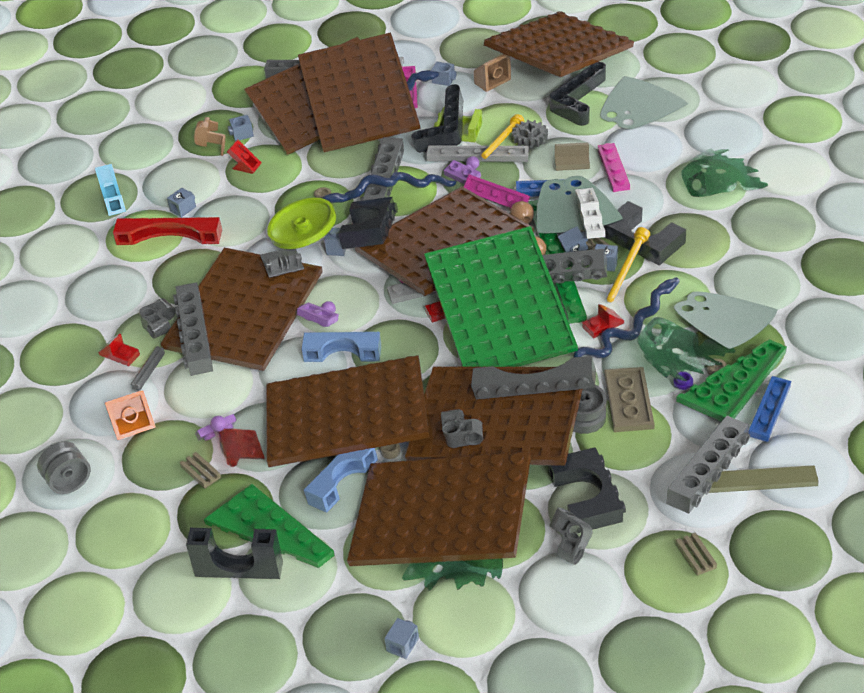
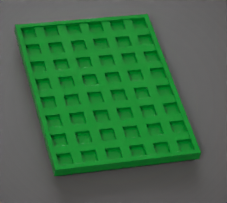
[424,226,578,367]

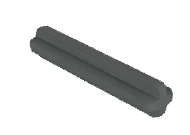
[131,346,165,391]

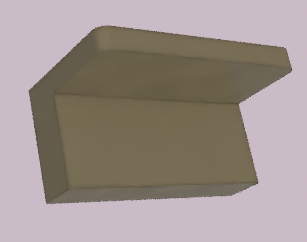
[555,142,590,171]

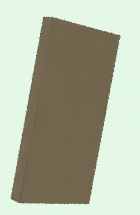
[604,367,655,432]

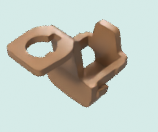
[194,117,226,156]

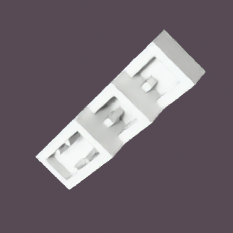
[575,188,605,239]

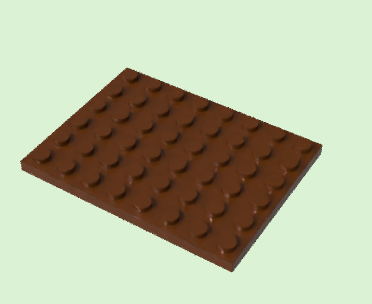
[483,11,634,77]
[298,32,421,152]
[244,36,360,155]
[355,186,534,296]
[160,247,323,371]
[266,355,430,467]
[405,367,583,466]
[347,452,531,566]

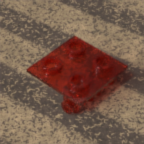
[218,429,265,467]

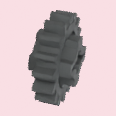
[512,120,548,148]

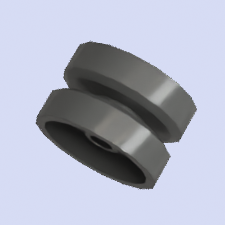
[573,385,606,434]
[37,441,91,494]

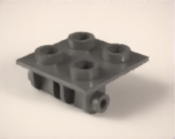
[260,249,304,277]

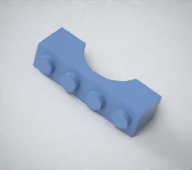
[302,332,381,362]
[304,448,378,513]

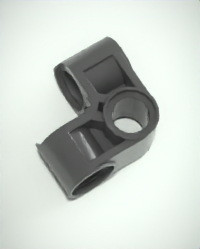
[139,298,176,339]
[441,409,483,448]
[549,507,593,565]

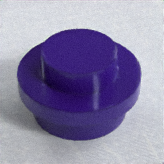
[673,371,693,390]

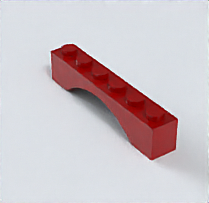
[113,217,222,245]

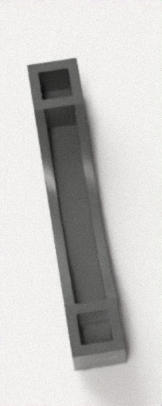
[471,356,596,399]

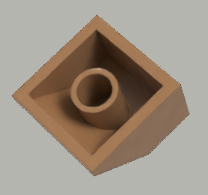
[474,54,511,92]

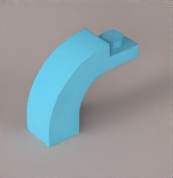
[95,164,126,216]

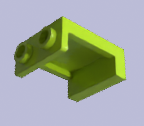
[434,107,482,143]

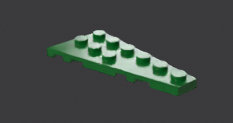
[676,339,787,422]
[204,484,335,568]

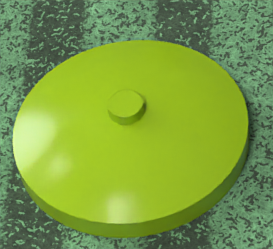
[267,198,336,249]

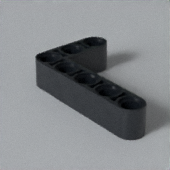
[550,62,606,126]
[411,84,464,153]

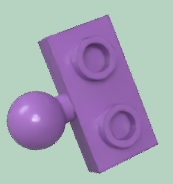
[443,156,481,184]
[297,301,339,327]
[195,414,237,441]

